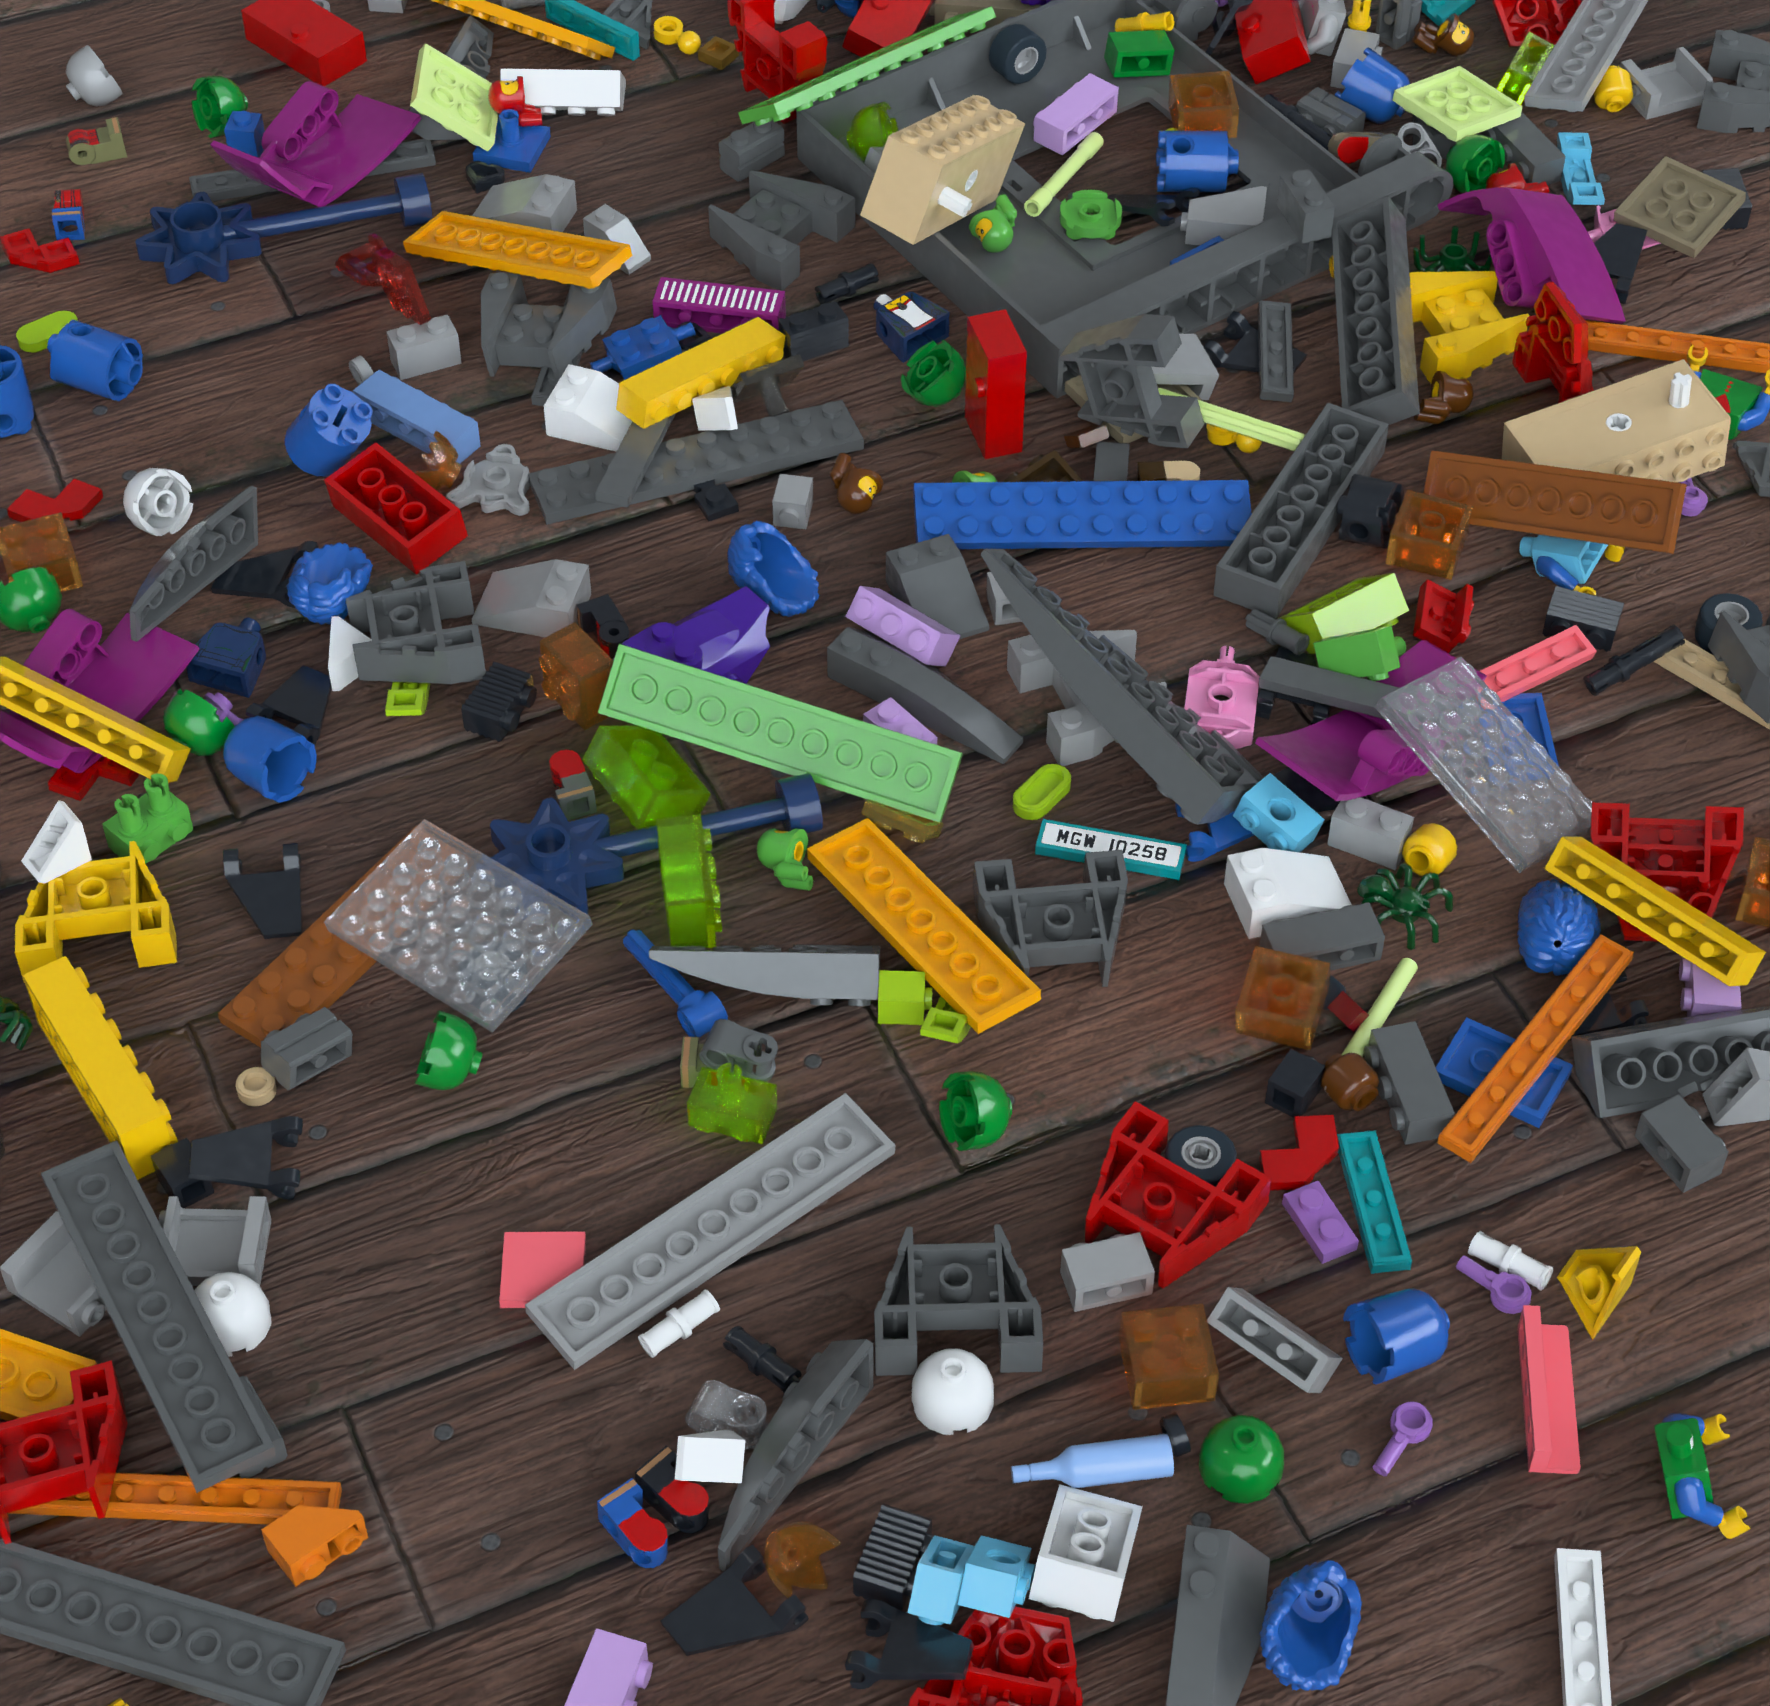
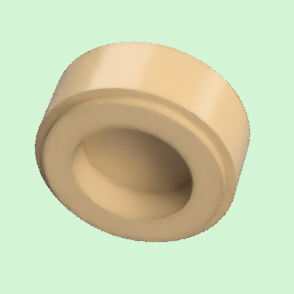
[236,1067,277,1106]

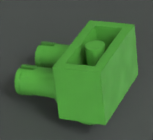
[1313,625,1406,681]
[102,773,194,864]

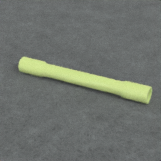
[1024,132,1104,217]

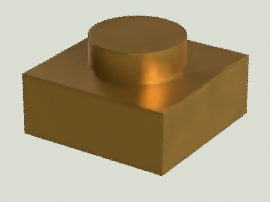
[698,36,739,70]

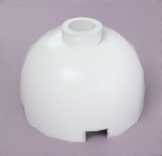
[123,468,193,536]
[194,1272,271,1357]
[912,1349,994,1435]

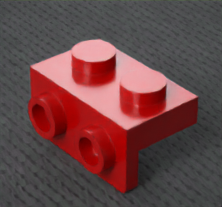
[1413,579,1474,653]

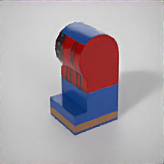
[52,189,85,241]
[597,1478,668,1568]

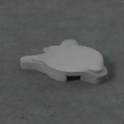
[446,444,530,516]

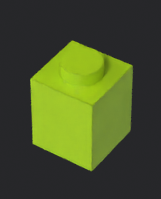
[878,970,933,1025]

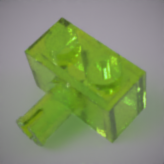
[1497,32,1555,105]
[687,1063,777,1144]

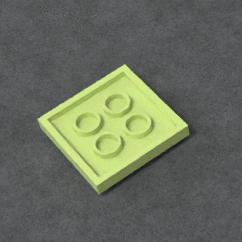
[410,43,498,152]
[1393,66,1523,142]

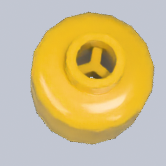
[1594,65,1633,112]
[1402,823,1457,876]

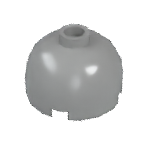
[66,45,123,107]

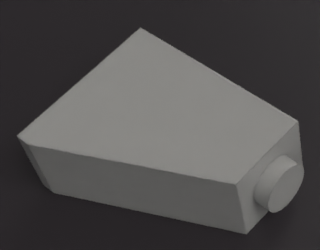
[1180,186,1267,245]
[1702,1047,1770,1126]

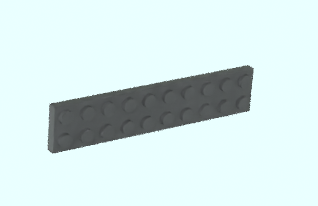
[528,400,864,525]
[41,1140,277,1493]
[0,1539,346,1706]

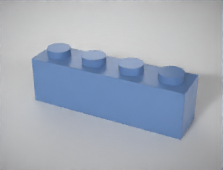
[353,370,481,468]

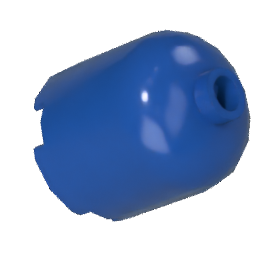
[1335,47,1410,124]
[223,716,317,803]
[1343,1288,1450,1385]

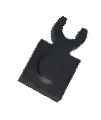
[693,479,739,522]

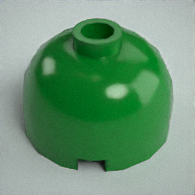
[191,76,248,138]
[1446,135,1505,193]
[901,340,966,407]
[0,567,62,633]
[163,688,235,756]
[414,1011,483,1090]
[939,1071,1012,1151]
[1199,1415,1284,1504]

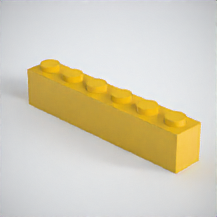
[616,317,786,429]
[0,657,191,783]
[1544,836,1766,986]

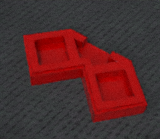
[0,228,80,273]
[7,479,103,528]
[47,756,140,801]
[1259,1115,1339,1191]

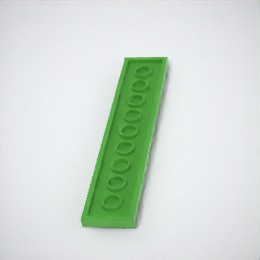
[738,6,996,126]
[598,644,963,823]

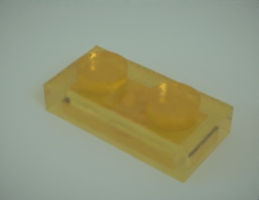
[861,800,943,843]

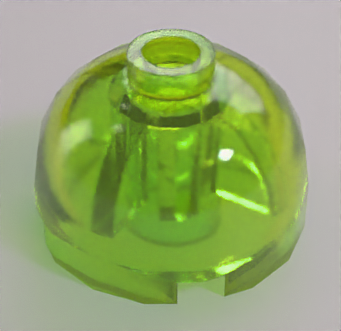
[847,101,899,161]

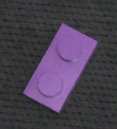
[1282,1181,1359,1264]

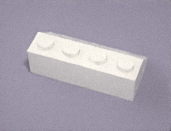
[501,69,626,116]

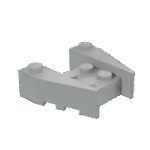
[1007,630,1167,766]

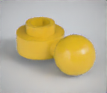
[654,16,701,55]
[1206,424,1262,453]

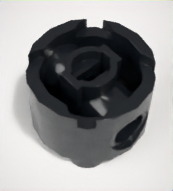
[1337,474,1404,549]

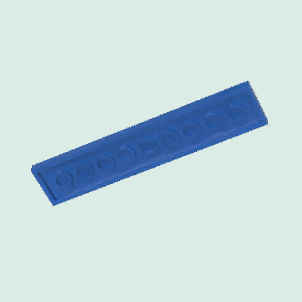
[913,480,1252,549]

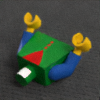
[1687,345,1770,440]
[1654,1413,1750,1539]

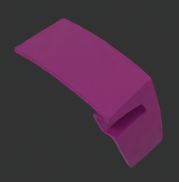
[210,81,422,207]
[1437,187,1626,324]
[0,609,200,773]
[1255,640,1487,801]

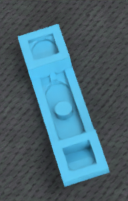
[1557,132,1605,205]

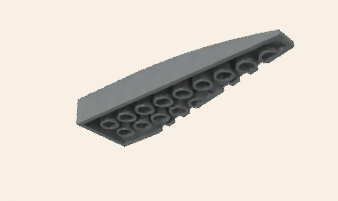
[981,549,1264,825]

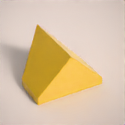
[1557,1246,1641,1340]

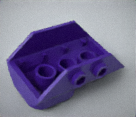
[607,586,770,684]

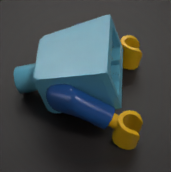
[1520,535,1625,596]

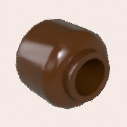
[1321,1053,1379,1111]

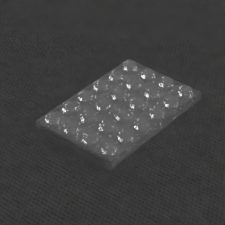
[1374,656,1592,873]
[324,819,593,1033]

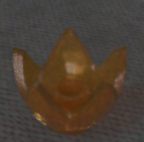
[414,431,463,490]
[764,1521,841,1598]

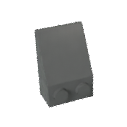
[886,534,989,639]

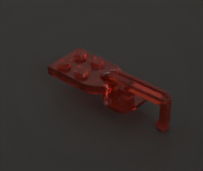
[335,233,432,325]

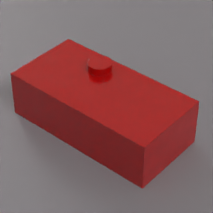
[241,0,367,86]
[842,0,934,69]
[1235,0,1311,84]
[965,309,1027,459]
[324,442,468,575]

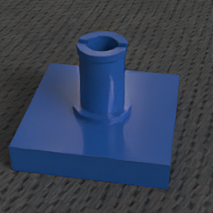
[473,109,551,173]

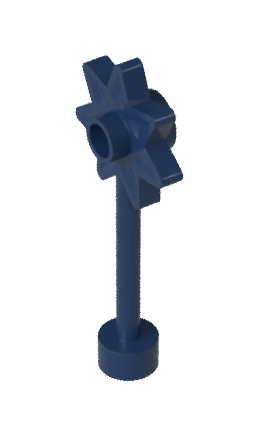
[135,173,433,284]
[476,773,823,922]

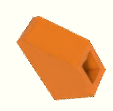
[261,1505,368,1587]

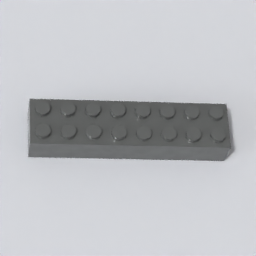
[1332,196,1420,425]
[1213,403,1389,619]

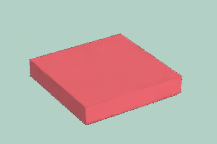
[499,1232,586,1308]

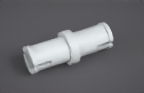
[1468,1231,1553,1291]
[638,1289,720,1358]

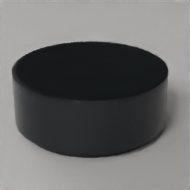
[1159,1412,1191,1457]

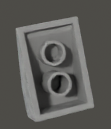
[472,174,577,232]
[472,559,591,642]

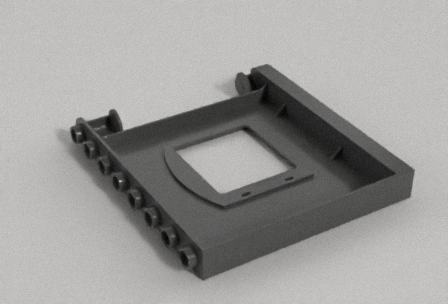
[796,0,1453,399]

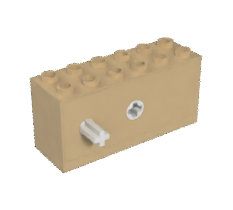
[860,95,1025,245]
[1502,359,1731,483]

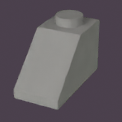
[583,204,651,275]

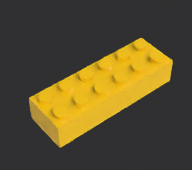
[23,956,178,1180]

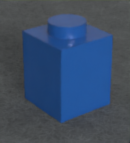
[224,111,265,157]

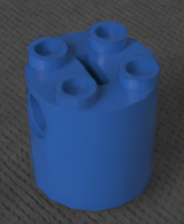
[1156,131,1239,192]
[47,320,143,401]
[0,345,34,437]
[284,384,373,476]

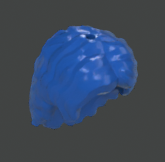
[727,521,819,617]
[286,542,373,625]
[1517,879,1601,976]
[1259,1560,1362,1691]

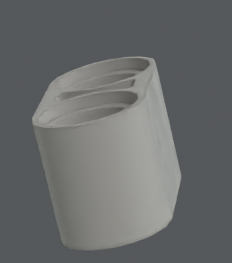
[1398,122,1442,168]

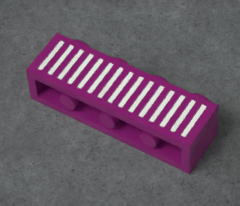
[653,277,786,334]

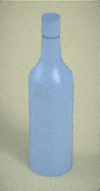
[1011,1434,1174,1488]

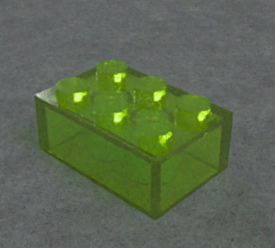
[582,726,711,829]
[656,814,722,949]

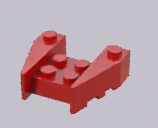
[727,0,828,124]
[1085,1101,1271,1289]
[0,1360,128,1544]

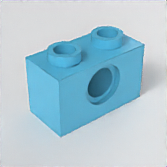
[1233,773,1325,853]
[908,1535,975,1625]
[958,1536,1036,1618]

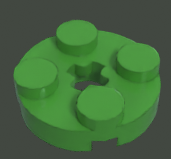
[1060,190,1122,240]

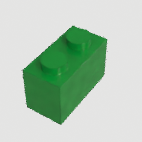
[1104,30,1175,77]

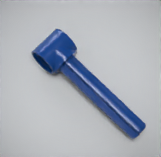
[623,929,728,1038]

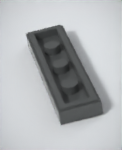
[1258,300,1294,402]

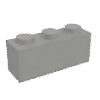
[1206,1287,1343,1393]

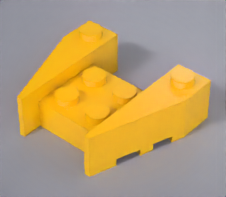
[1409,271,1529,384]
[15,841,177,983]

